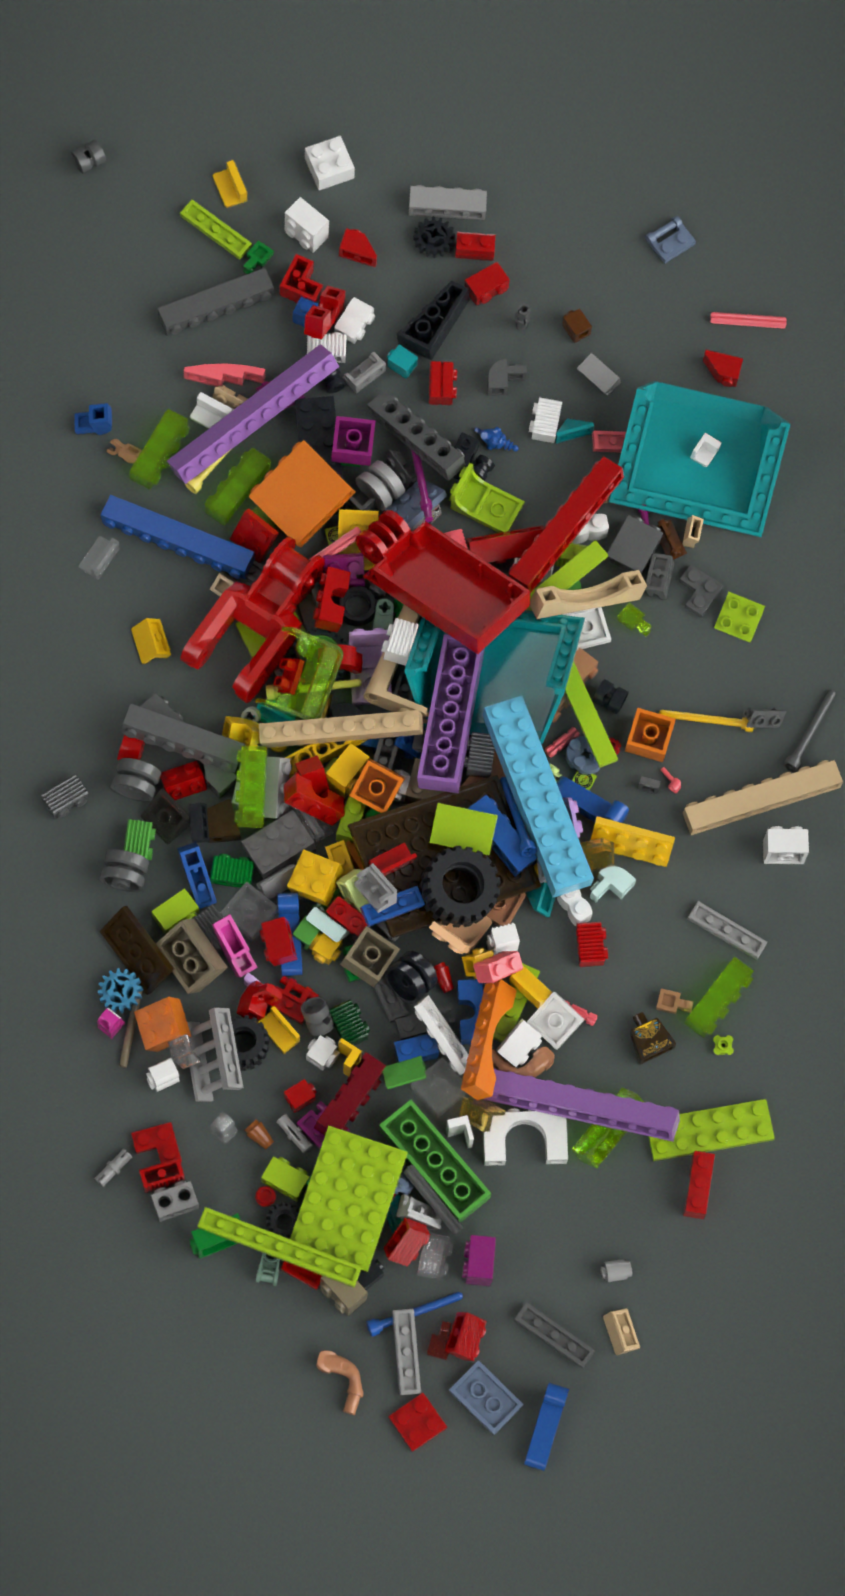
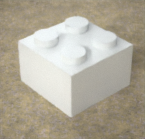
[305,136,355,190]
[285,197,329,253]
[763,826,809,864]

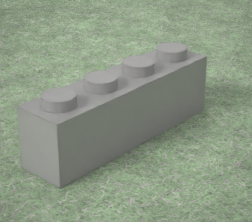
[409,185,487,220]

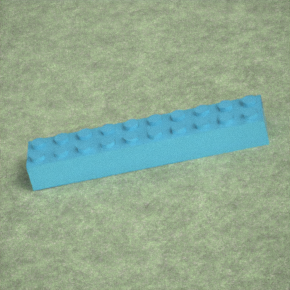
[482,695,594,898]

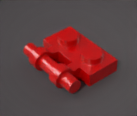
[268,976,319,1024]

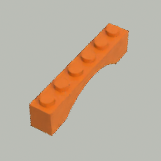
[461,979,517,1101]

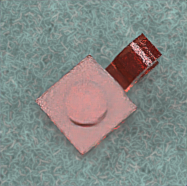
[427,1321,451,1361]

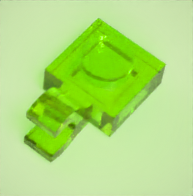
[617,602,652,636]

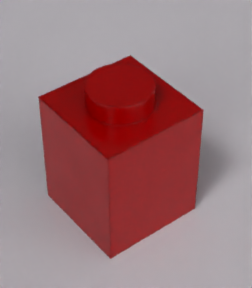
[284,1079,317,1113]

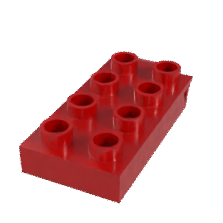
[356,510,530,654]

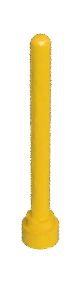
[658,710,753,732]

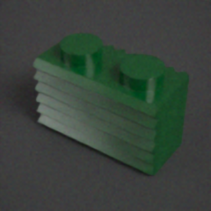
[329,999,370,1046]

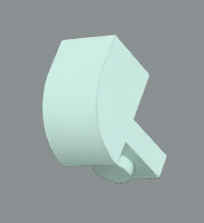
[590,866,636,903]

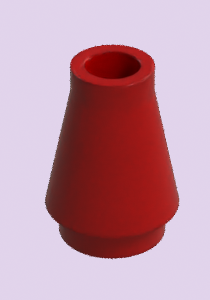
[433,962,455,993]

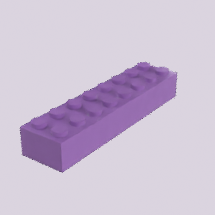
[417,634,485,793]

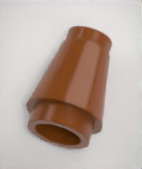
[244,1119,275,1150]

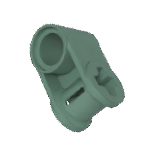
[373,599,394,637]
[256,1253,281,1286]

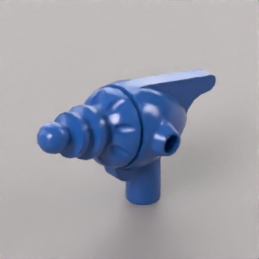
[474,427,519,452]

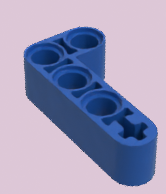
[557,776,629,823]
[277,892,302,976]
[524,1383,569,1471]

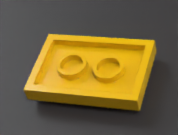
[337,509,379,570]

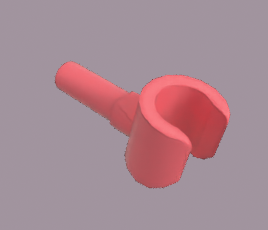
[661,767,681,794]

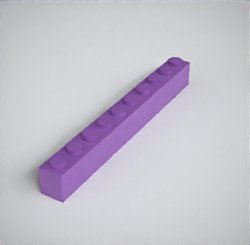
[167,344,339,484]
[483,1068,680,1141]

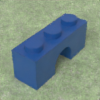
[457,979,485,1045]

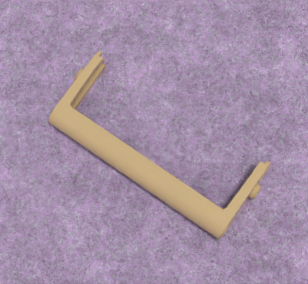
[363,605,429,723]

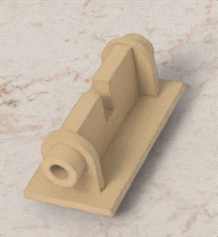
[212,385,248,409]

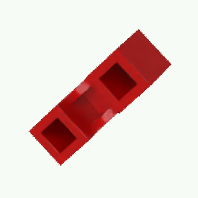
[304,286,346,339]
[313,566,351,633]
[284,774,345,826]
[683,1151,715,1219]

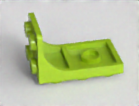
[449,463,525,533]

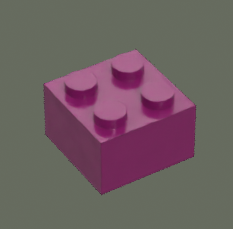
[331,416,376,466]
[462,1235,496,1286]

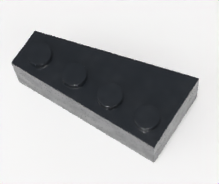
[396,280,470,360]

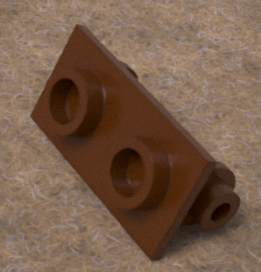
[657,519,687,560]

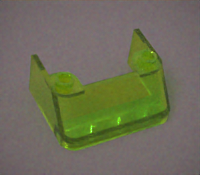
[255,627,344,720]

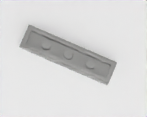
[687,901,768,960]
[392,1309,421,1395]

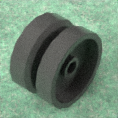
[111,758,161,802]
[99,849,149,892]

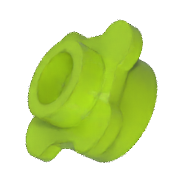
[713,1035,734,1055]

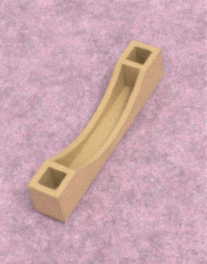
[530,570,647,619]

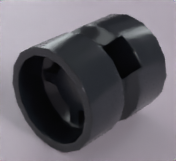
[592,679,629,714]

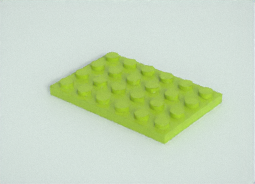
[290,1126,408,1272]

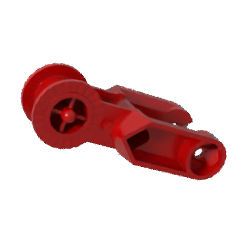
[180,536,325,703]

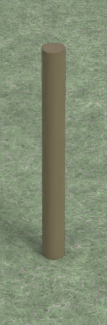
[119,991,142,1068]

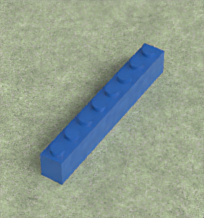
[101,495,255,579]

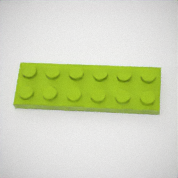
[648,1099,775,1161]

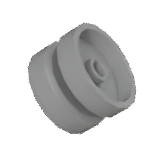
[356,460,405,511]

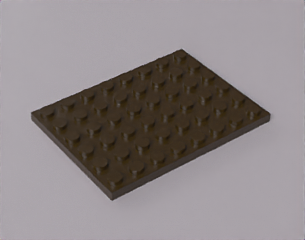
[348,775,541,939]

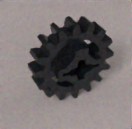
[413,216,455,258]

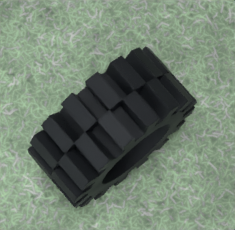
[266,1202,299,1239]

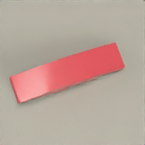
[184,364,265,387]

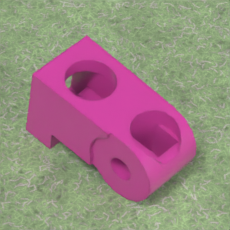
[97,1008,125,1039]

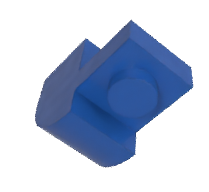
[75,403,112,435]

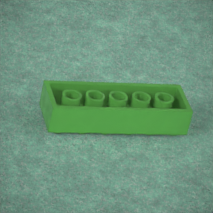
[379,1100,491,1223]

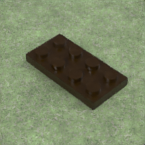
[100,905,174,995]

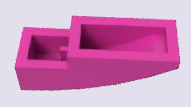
[212,914,258,978]

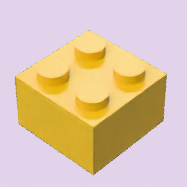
[326,743,370,800]
[287,849,344,907]

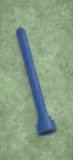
[500,777,537,857]
[366,1292,463,1337]

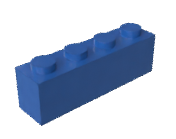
[468,795,537,876]

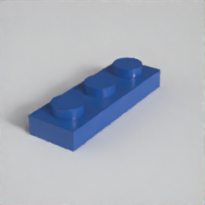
[360,886,425,927]

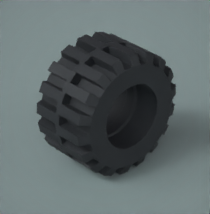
[231,1015,269,1071]

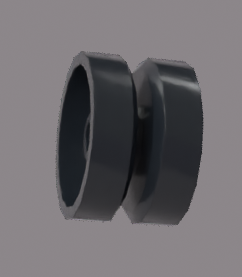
[385,951,438,1004]

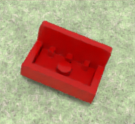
[160,761,207,802]
[326,896,367,936]

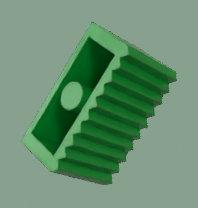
[210,854,254,889]

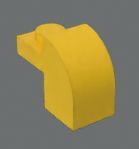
[222,716,260,751]

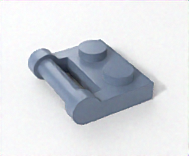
[645,216,696,264]

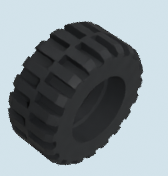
[419,846,501,928]

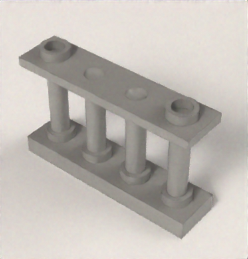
[185,1008,244,1102]

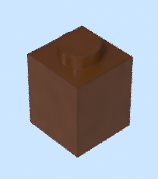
[562,308,592,343]

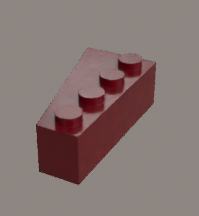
[314,1052,386,1136]

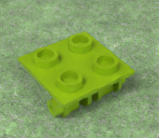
[714,592,765,643]

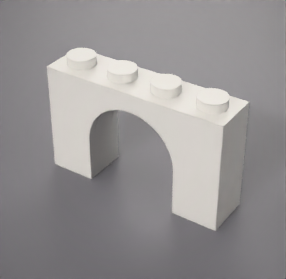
[482,1109,568,1166]

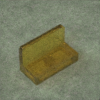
[580,838,614,871]
[459,1098,506,1132]

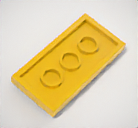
[589,816,675,867]

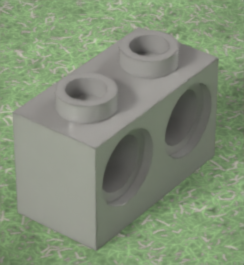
[151,1180,199,1222]

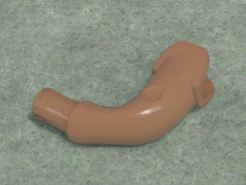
[492,1047,555,1077]
[316,1350,363,1415]

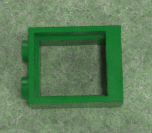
[189,1213,241,1259]

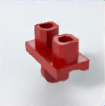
[273,658,306,695]

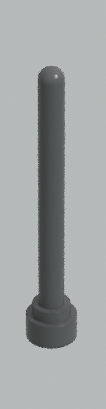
[783,689,836,772]

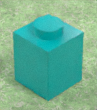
[387,345,418,379]

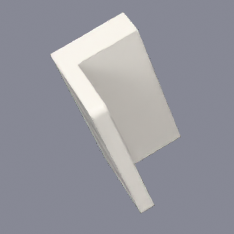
[190,392,234,429]
[446,1115,474,1148]

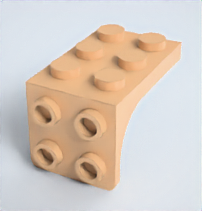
[429,916,492,955]

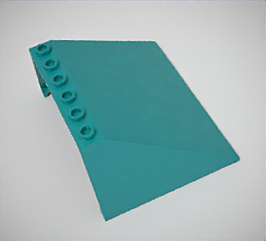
[609,381,791,537]
[405,610,585,744]

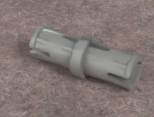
[276,1114,313,1154]
[94,1148,133,1188]

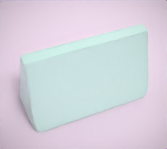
[306,907,349,942]

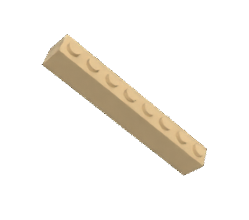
[259,710,423,748]
[683,760,843,835]

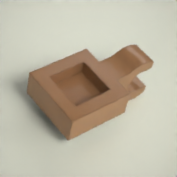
[107,438,145,464]
[656,989,693,1014]

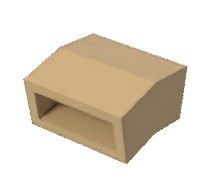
[682,515,704,548]

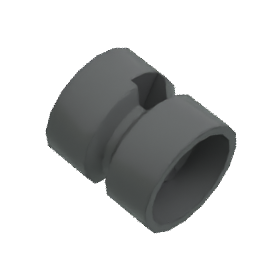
[71,139,106,174]
[301,997,334,1036]

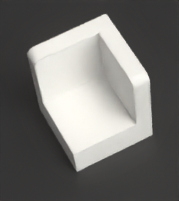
[690,433,722,468]

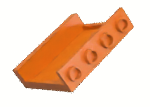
[249,440,356,548]

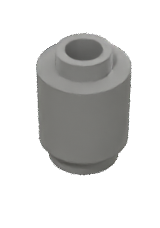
[600,1259,632,1283]

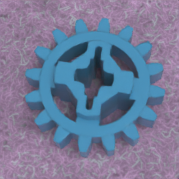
[98,968,143,1013]

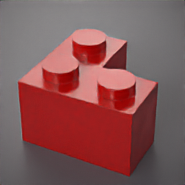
[280,254,323,304]

